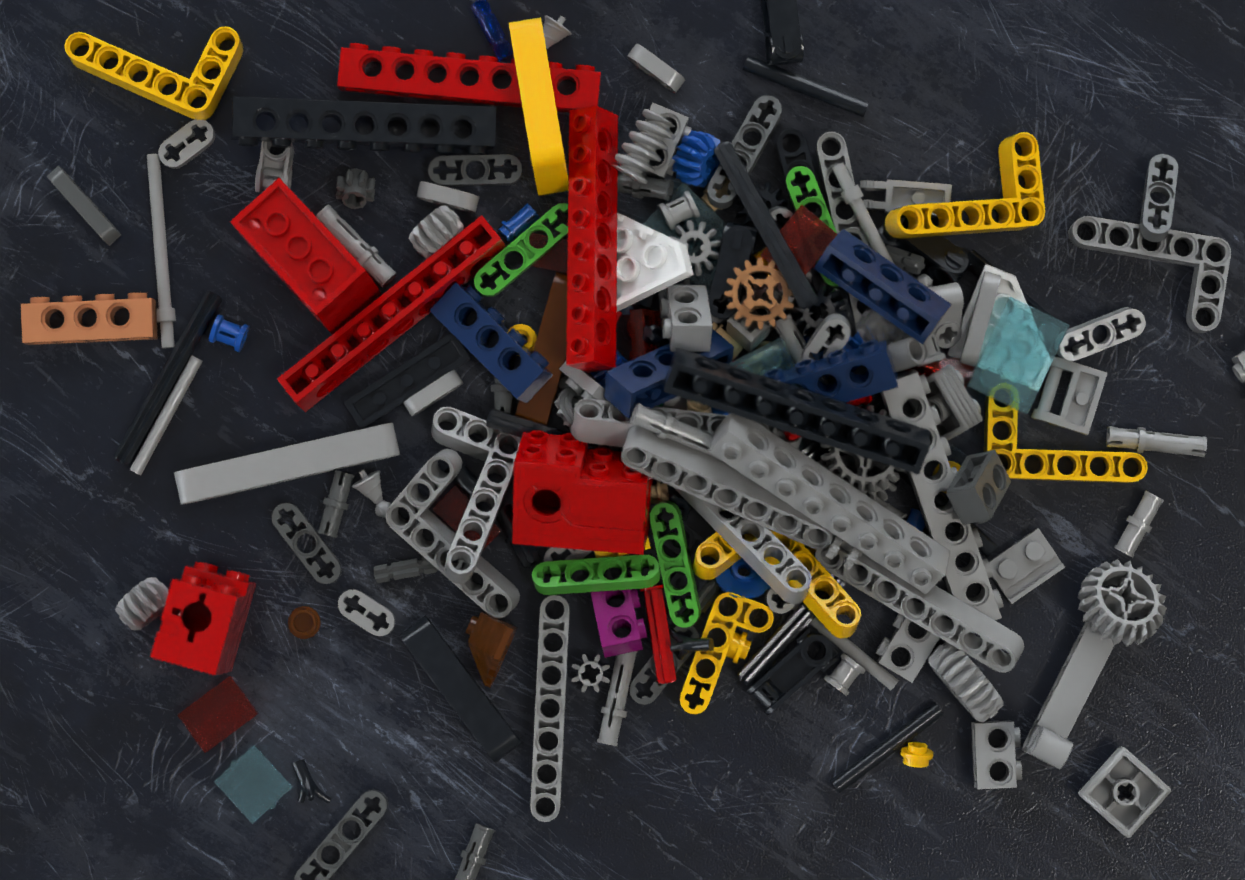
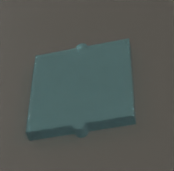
[214,745,292,824]

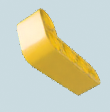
[679,592,774,715]

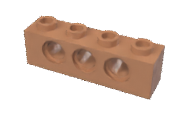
[21,293,158,345]

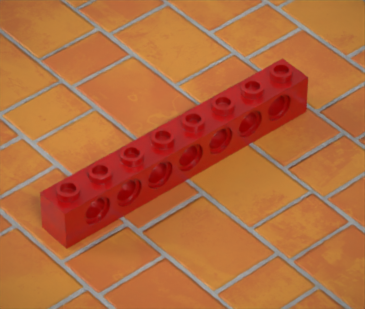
[337,43,601,113]
[566,105,618,373]
[277,215,506,412]

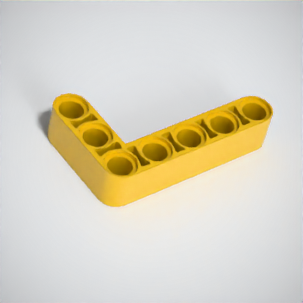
[509,17,569,196]
[64,26,243,120]
[885,132,1045,238]
[984,383,1148,483]
[692,529,861,639]

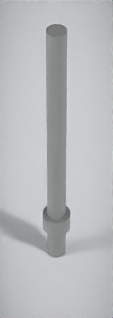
[147,154,176,349]
[832,162,894,264]

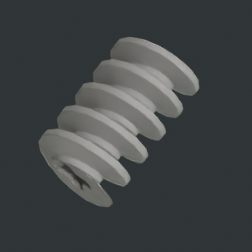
[612,109,675,184]

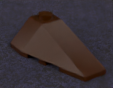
[465,612,518,688]

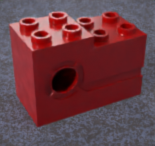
[230,178,381,334]
[512,430,652,555]
[150,561,256,675]

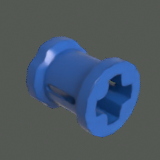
[209,314,250,352]

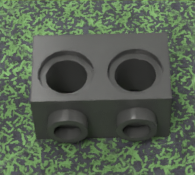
[946,450,1012,525]

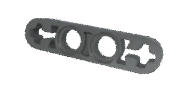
[707,95,782,209]
[294,789,388,880]

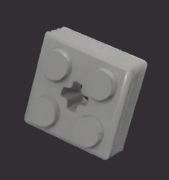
[908,364,983,441]
[1078,746,1171,838]

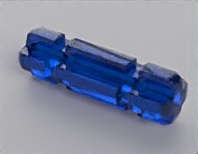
[471,0,513,60]

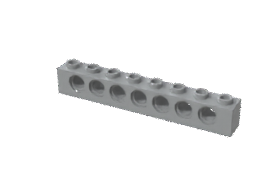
[880,369,1004,620]
[709,413,950,594]

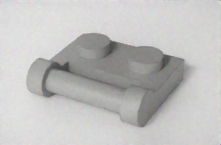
[1031,356,1107,435]

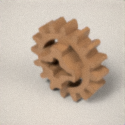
[724,258,794,330]

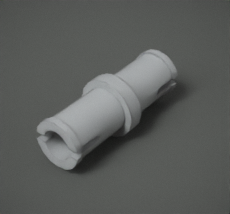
[1114,490,1164,558]

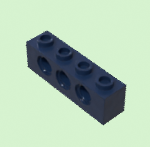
[814,229,952,344]
[429,282,553,403]
[604,329,734,419]
[763,340,898,403]

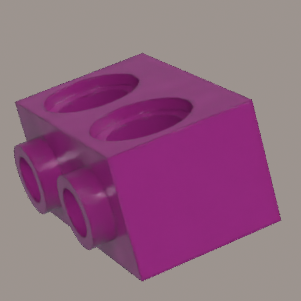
[590,589,647,658]

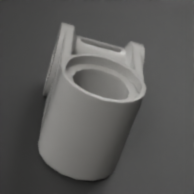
[255,141,294,193]
[928,282,964,348]
[888,328,946,372]

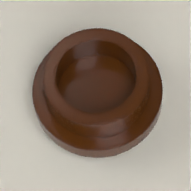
[288,606,321,639]

